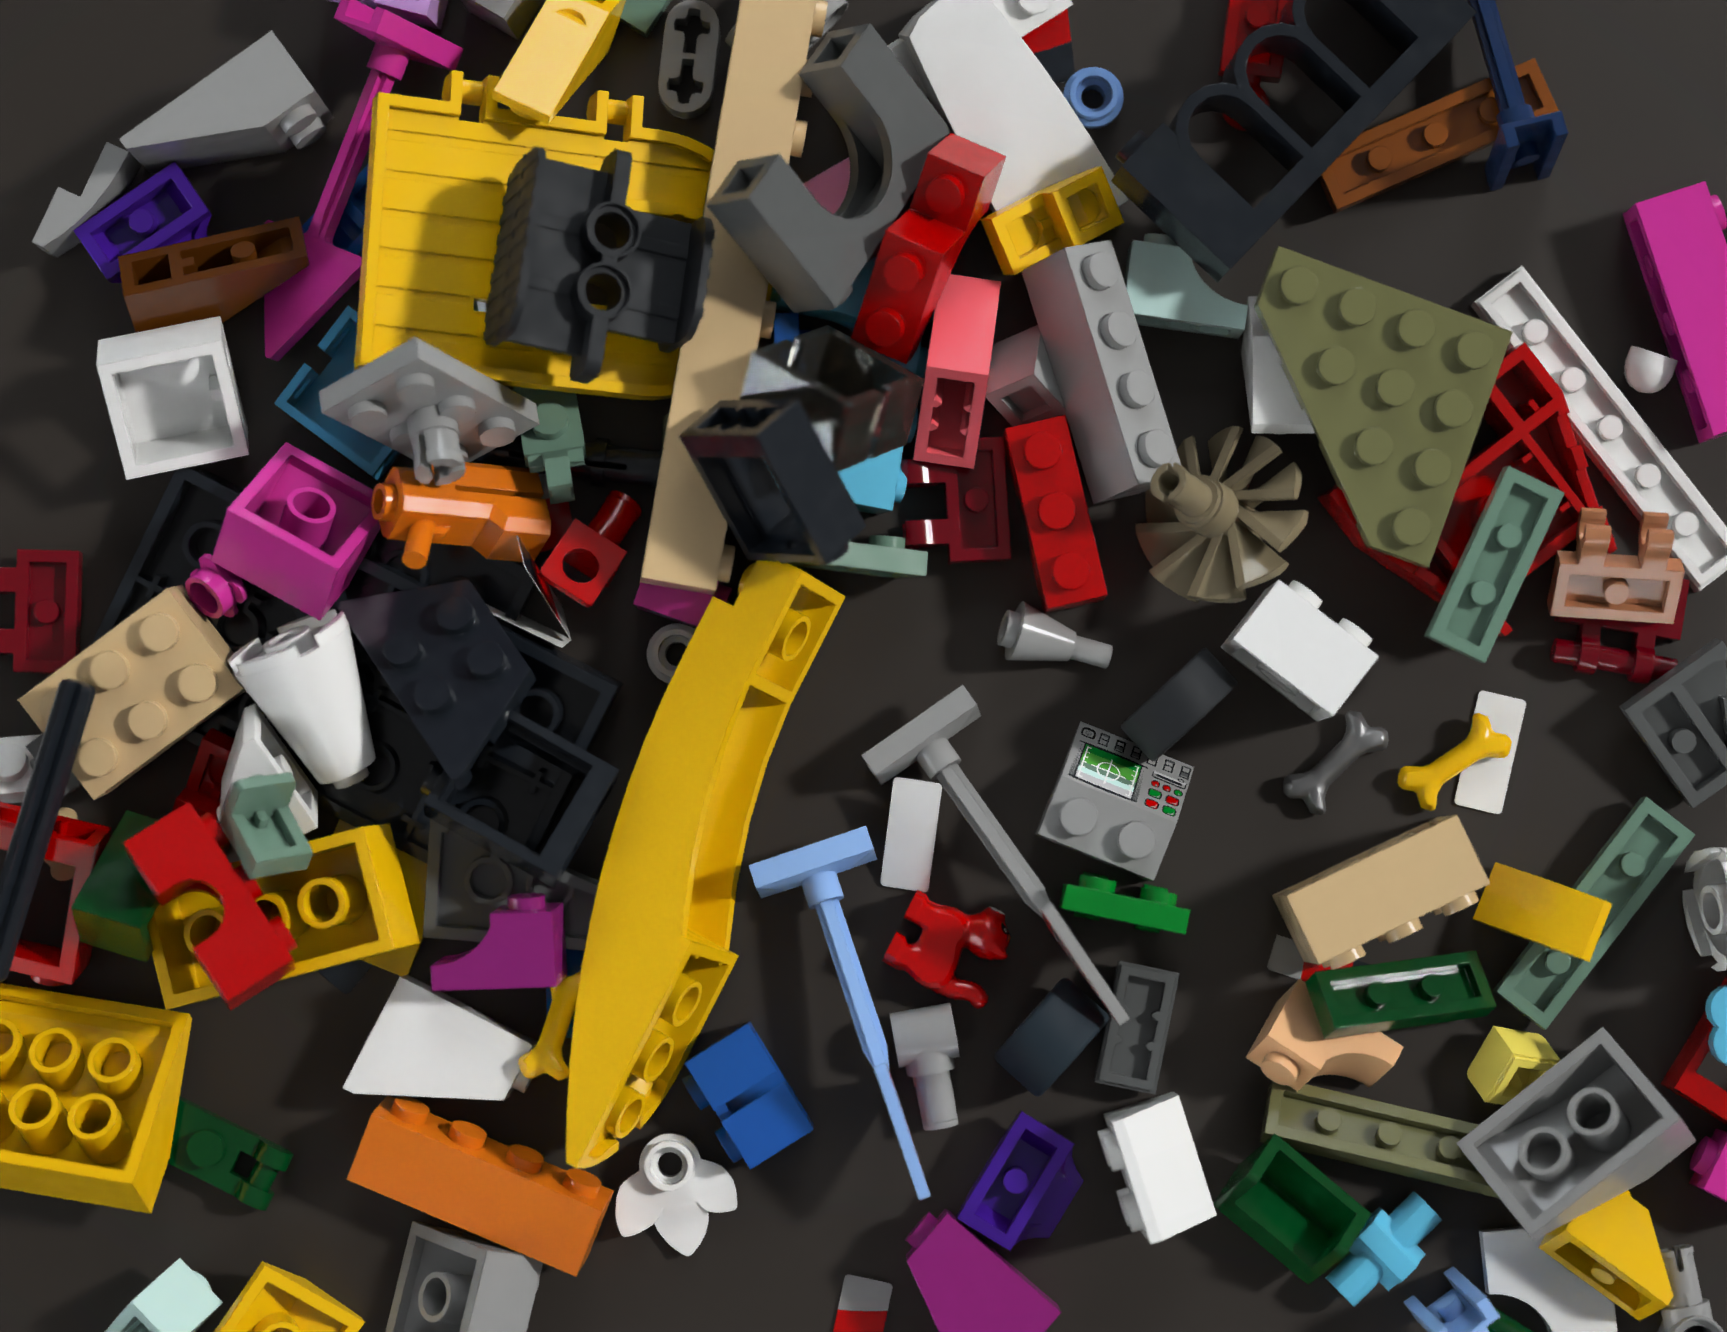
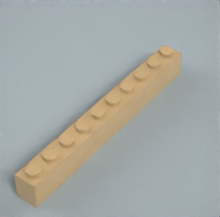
[640,0,828,595]

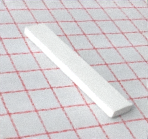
[1470,266,1727,593]

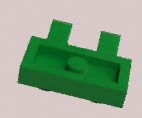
[1059,871,1190,935]

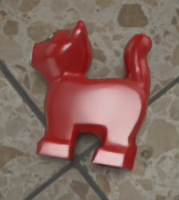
[882,890,1011,1009]

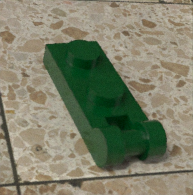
[168,1096,294,1211]

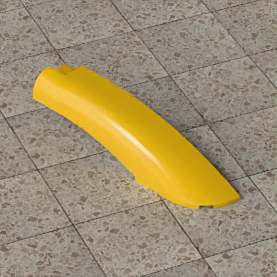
[566,560,846,1168]

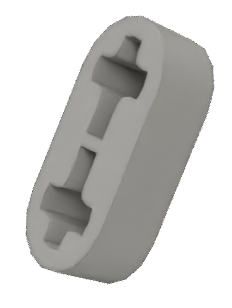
[658,0,721,119]

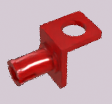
[539,491,642,607]

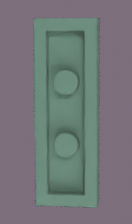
[1424,466,1565,663]

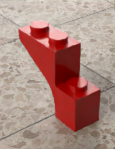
[850,133,1006,364]

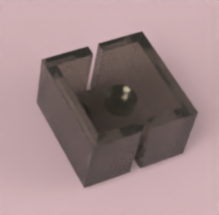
[740,325,925,472]

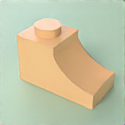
[1246,979,1404,1092]

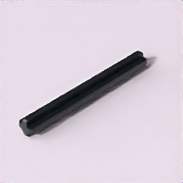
[0,679,96,982]

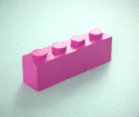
[1623,181,1727,443]

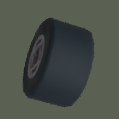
[994,978,1109,1097]

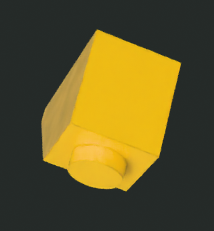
[1538,1190,1673,1321]

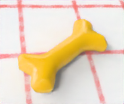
[1397,713,1512,811]
[518,971,581,1081]

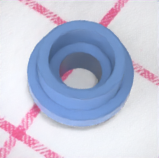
[1063,67,1124,129]

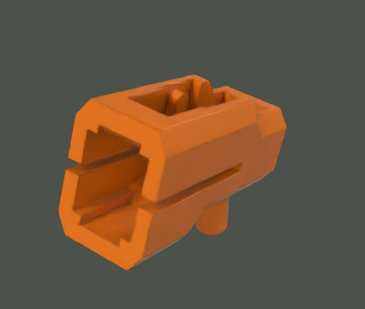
[371,462,551,569]

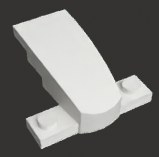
[887,0,1128,213]

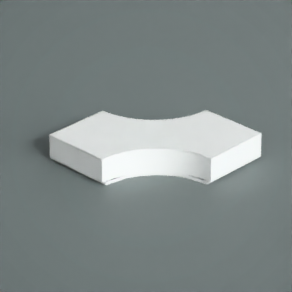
[1479,1226,1618,1332]

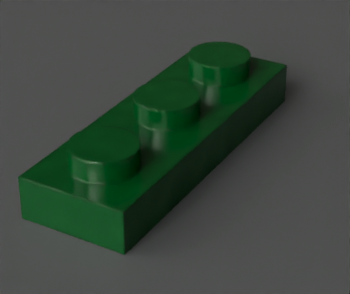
[1305,950,1497,1039]

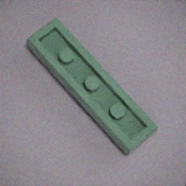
[1492,797,1695,1030]

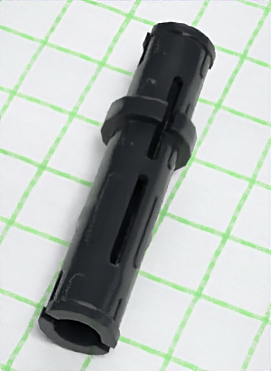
[476,435,662,488]

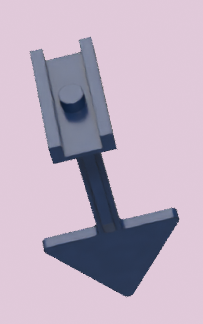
[1467,0,1568,191]

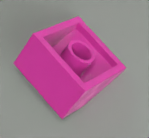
[211,442,380,621]

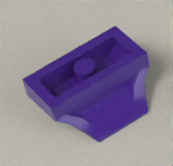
[73,161,212,283]
[956,1110,1084,1251]

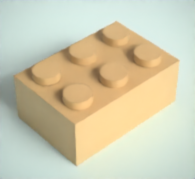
[18,585,246,800]
[1272,815,1490,970]

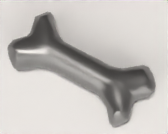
[1283,710,1389,815]

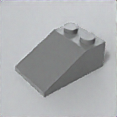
[119,30,334,174]
[1456,1027,1696,1240]

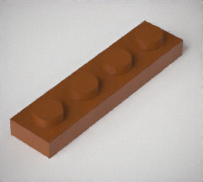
[1318,58,1559,214]

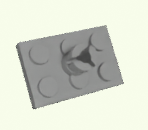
[319,337,539,485]

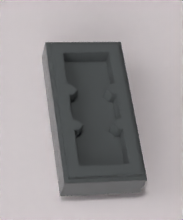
[1093,960,1180,1095]

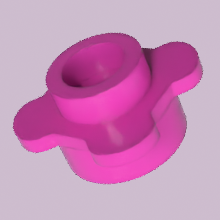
[185,554,248,618]

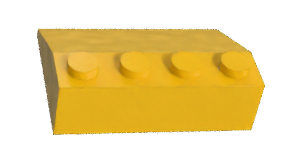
[0,983,192,1214]

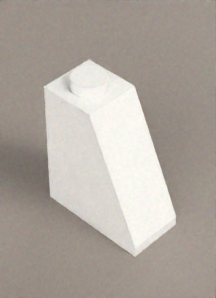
[342,975,538,1101]

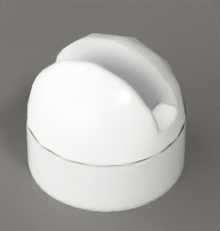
[1624,345,1678,393]

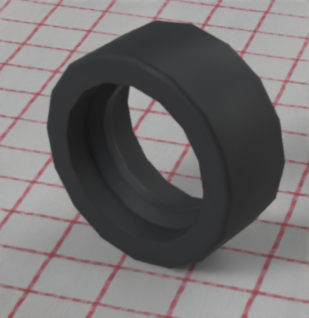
[1120,648,1238,761]

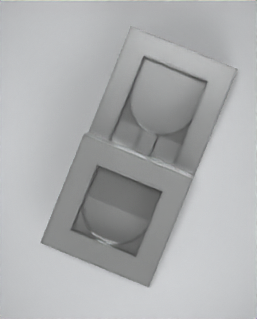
[32,142,142,258]

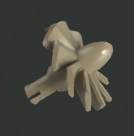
[1136,426,1308,603]

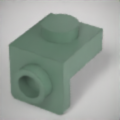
[220,772,313,879]

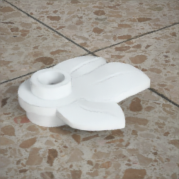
[615,1133,738,1256]

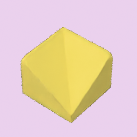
[1467,1026,1560,1105]

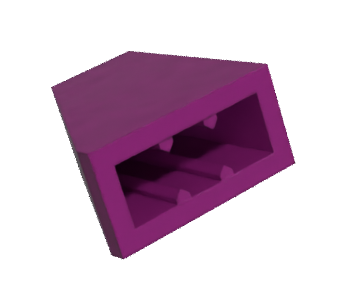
[905,1208,1061,1332]

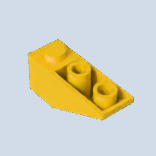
[491,0,626,124]

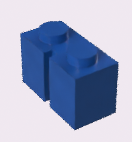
[682,1021,815,1170]

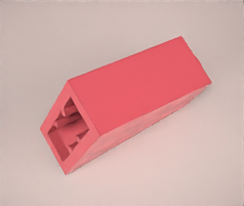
[913,274,1001,469]

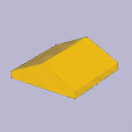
[214,1261,365,1332]

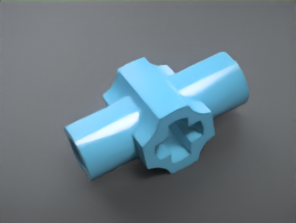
[1325,1191,1442,1307]

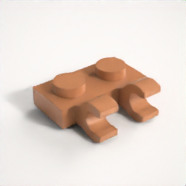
[1547,507,1685,624]

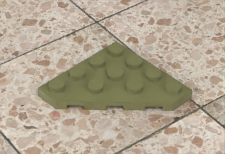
[1254,246,1513,568]

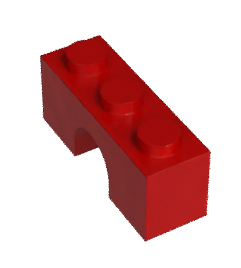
[1003,415,1108,614]
[123,802,298,1011]

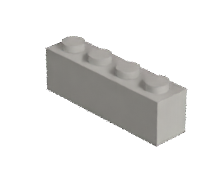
[1021,240,1182,504]

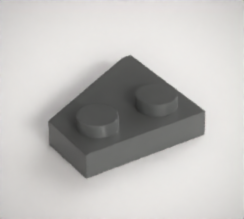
[1619,638,1727,808]

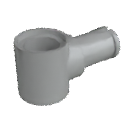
[889,1003,960,1131]
[1658,1244,1724,1332]

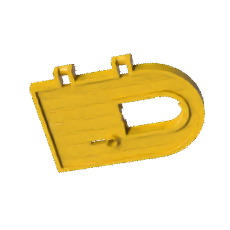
[354,70,772,400]

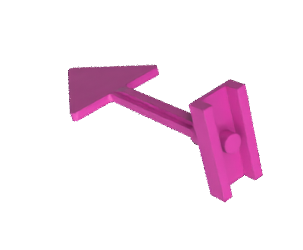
[264,0,464,361]

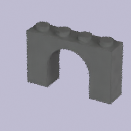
[706,23,953,313]

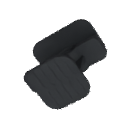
[483,146,715,384]

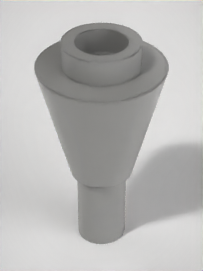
[997,601,1113,669]

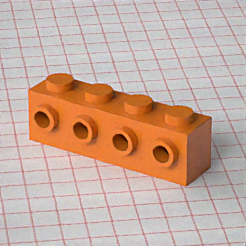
[346,1095,614,1277]

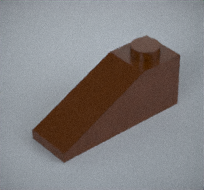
[118,216,310,332]

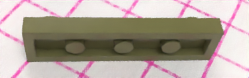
[1260,1081,1499,1198]

